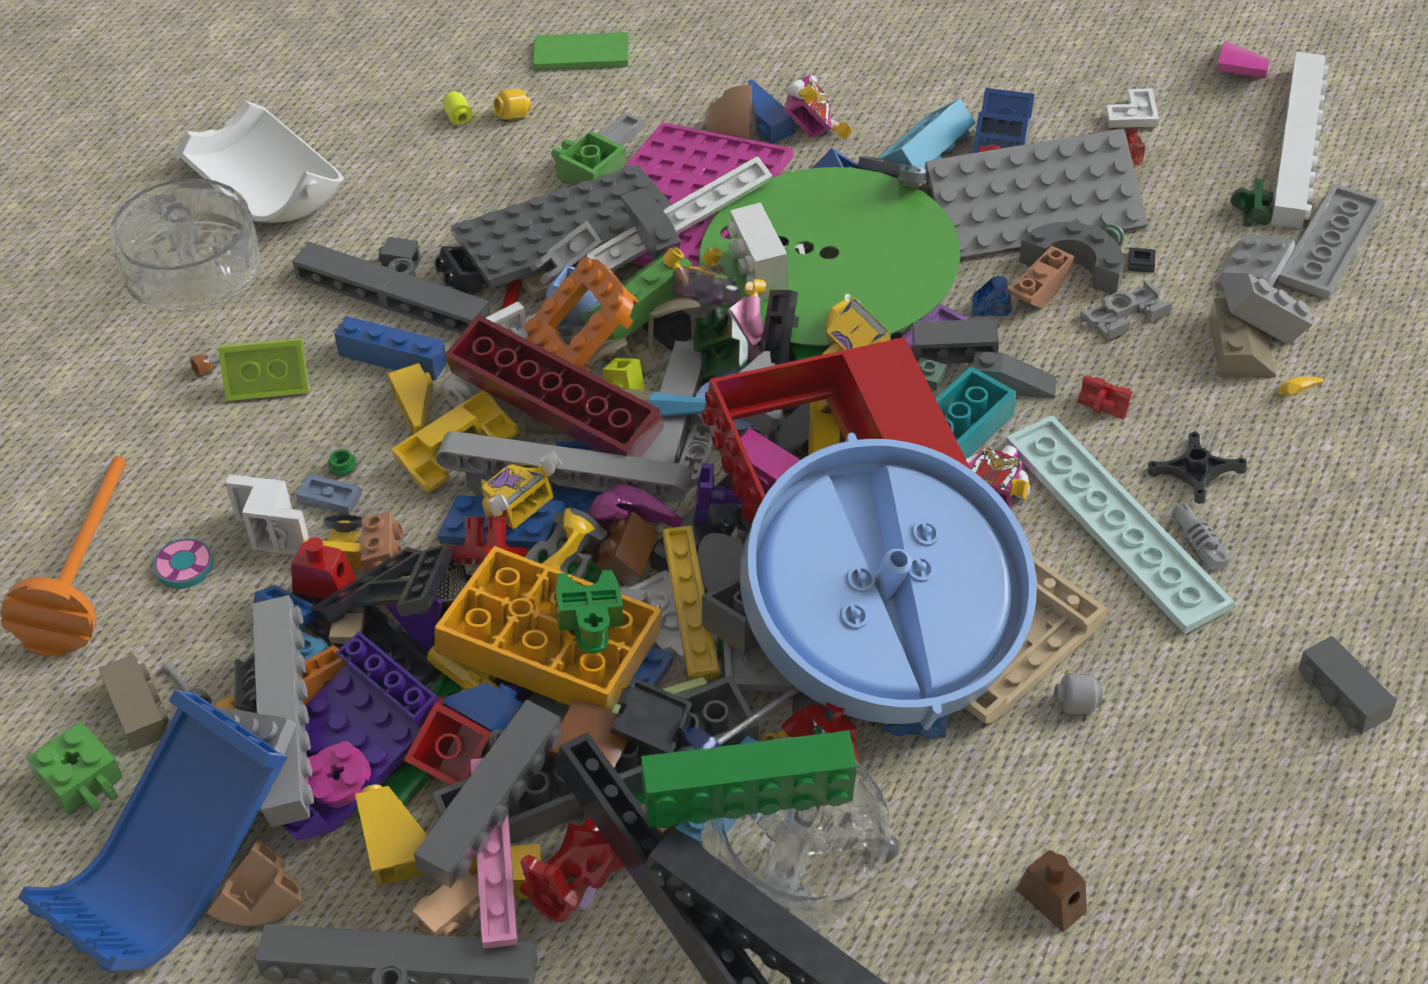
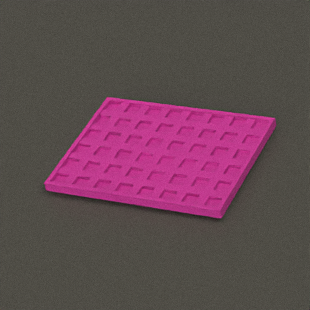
[622,122,794,278]

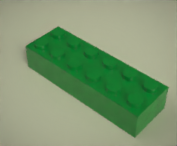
[641,731,857,828]

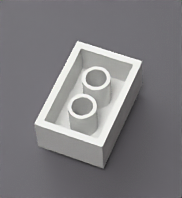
[727,202,789,301]

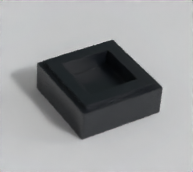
[1127,247,1156,273]

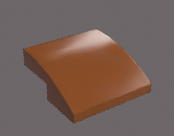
[547,699,628,768]

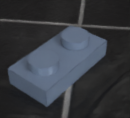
[296,474,362,515]

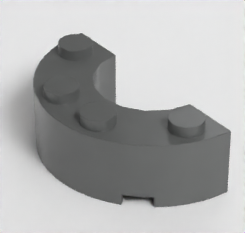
[1019,220,1124,295]

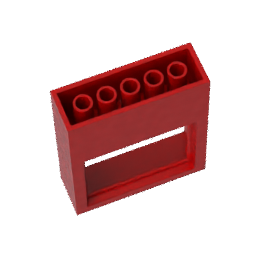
[701,337,971,525]

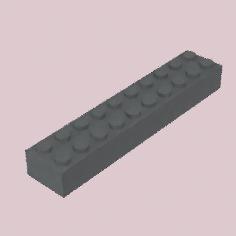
[432,675,759,844]

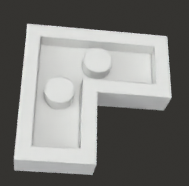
[1105,88,1159,128]

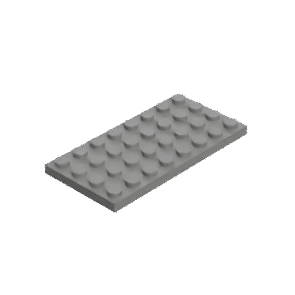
[925,128,1148,259]

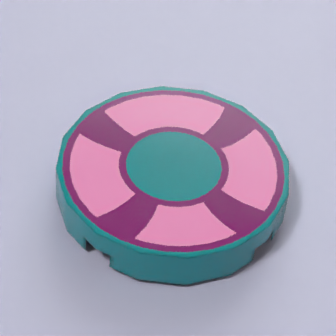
[153,538,214,589]

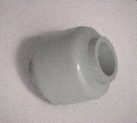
[1054,673,1103,715]

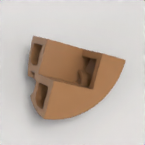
[704,85,753,140]
[206,837,302,926]

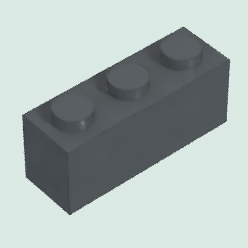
[912,319,999,364]
[1298,636,1397,734]

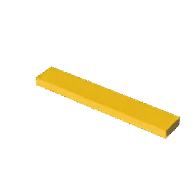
[662,525,720,681]

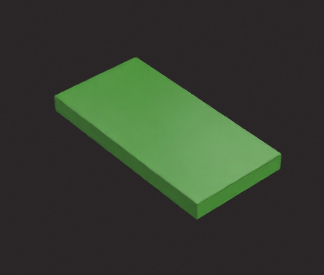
[534,32,628,71]

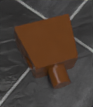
[1017,850,1087,932]

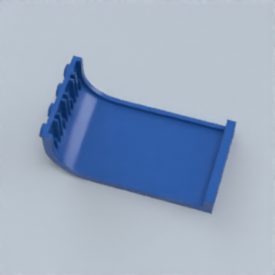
[18,690,288,973]

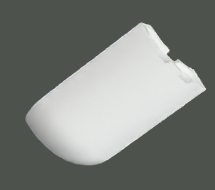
[175,101,343,223]

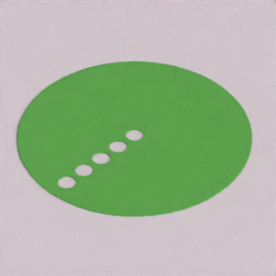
[699,167,960,347]

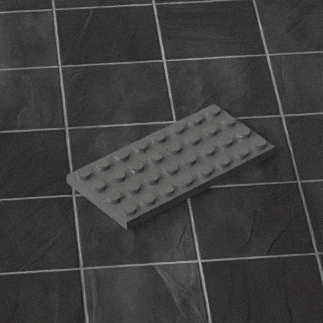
[451,165,672,288]

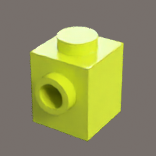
[602,358,645,391]

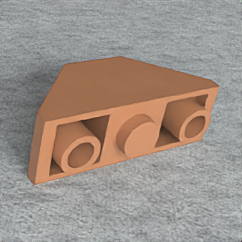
[1008,246,1074,308]

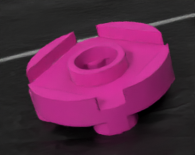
[308,741,371,808]

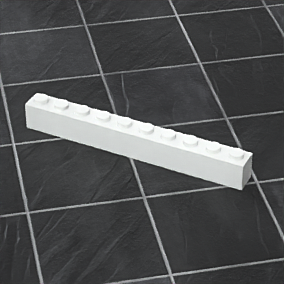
[1271,52,1329,229]

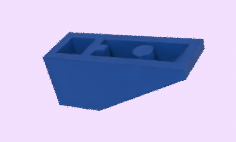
[748,79,795,144]

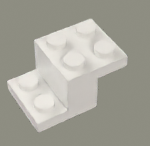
[225,474,309,555]

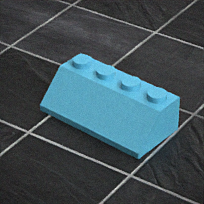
[878,98,976,167]

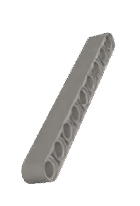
[436,431,692,503]

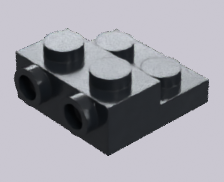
[435,246,487,293]

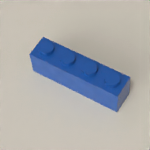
[334,316,447,381]

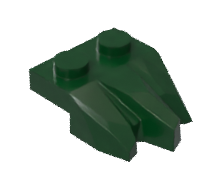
[694,304,748,382]

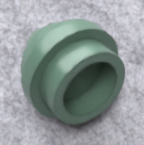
[1101,224,1124,246]

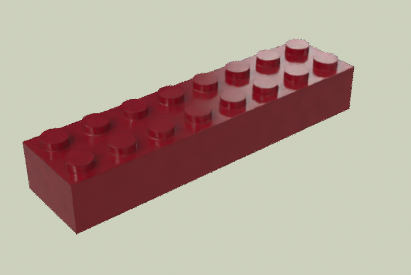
[445,314,664,458]

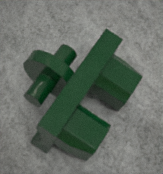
[1230,178,1273,227]

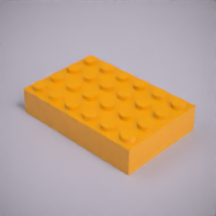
[435,546,662,711]

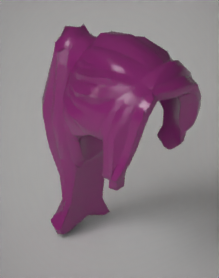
[587,484,684,540]

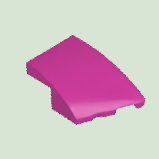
[1216,40,1270,78]

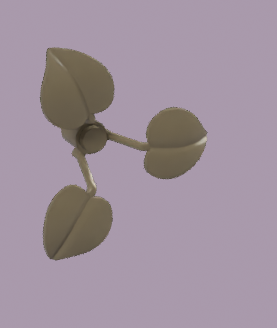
[585,297,701,373]

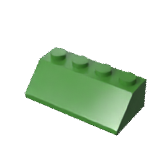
[580,253,696,340]

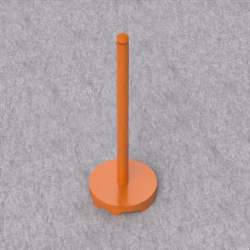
[1,456,126,657]

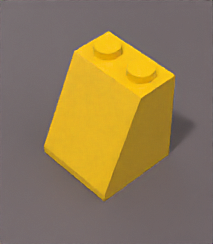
[355,785,427,887]

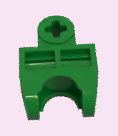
[555,570,623,654]

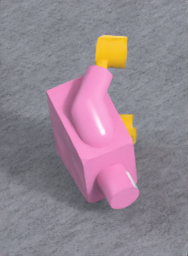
[728,279,766,362]

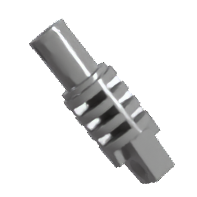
[1172,503,1230,570]

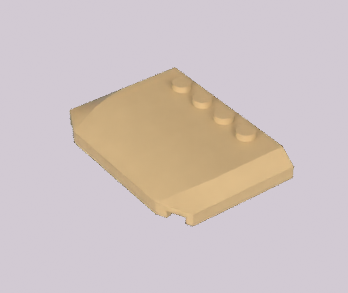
[964,555,1107,724]

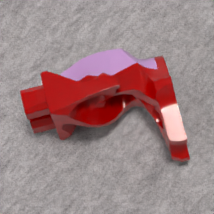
[519,817,624,922]

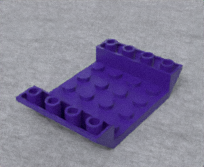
[281,631,439,841]

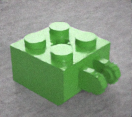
[551,131,627,186]
[26,722,123,814]

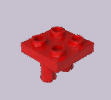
[451,517,527,565]

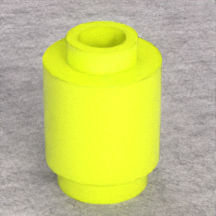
[442,92,473,125]

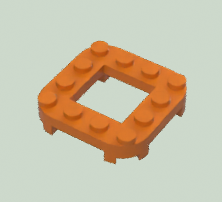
[524,257,638,372]

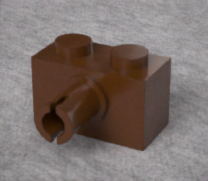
[591,511,659,586]

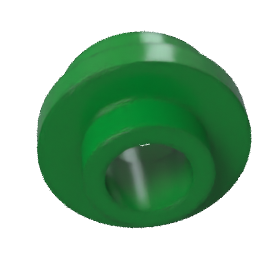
[328,449,357,476]

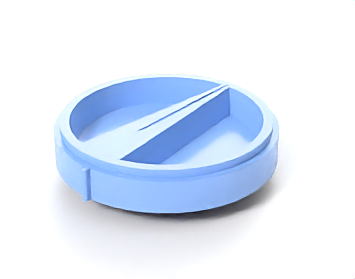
[740,433,1037,730]

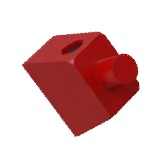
[291,537,356,599]

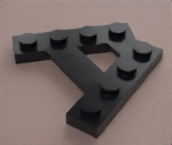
[310,543,454,623]

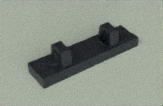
[760,290,799,365]

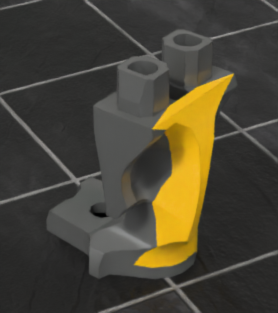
[525,508,609,579]

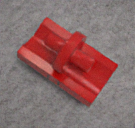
[1077,375,1133,419]

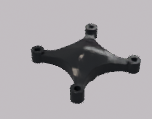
[1148,432,1247,504]

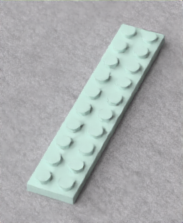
[1005,415,1234,634]

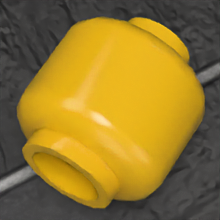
[493,89,531,121]

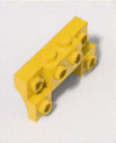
[390,390,520,493]

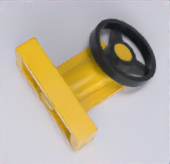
[304,515,365,570]

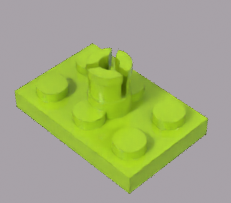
[218,338,309,401]

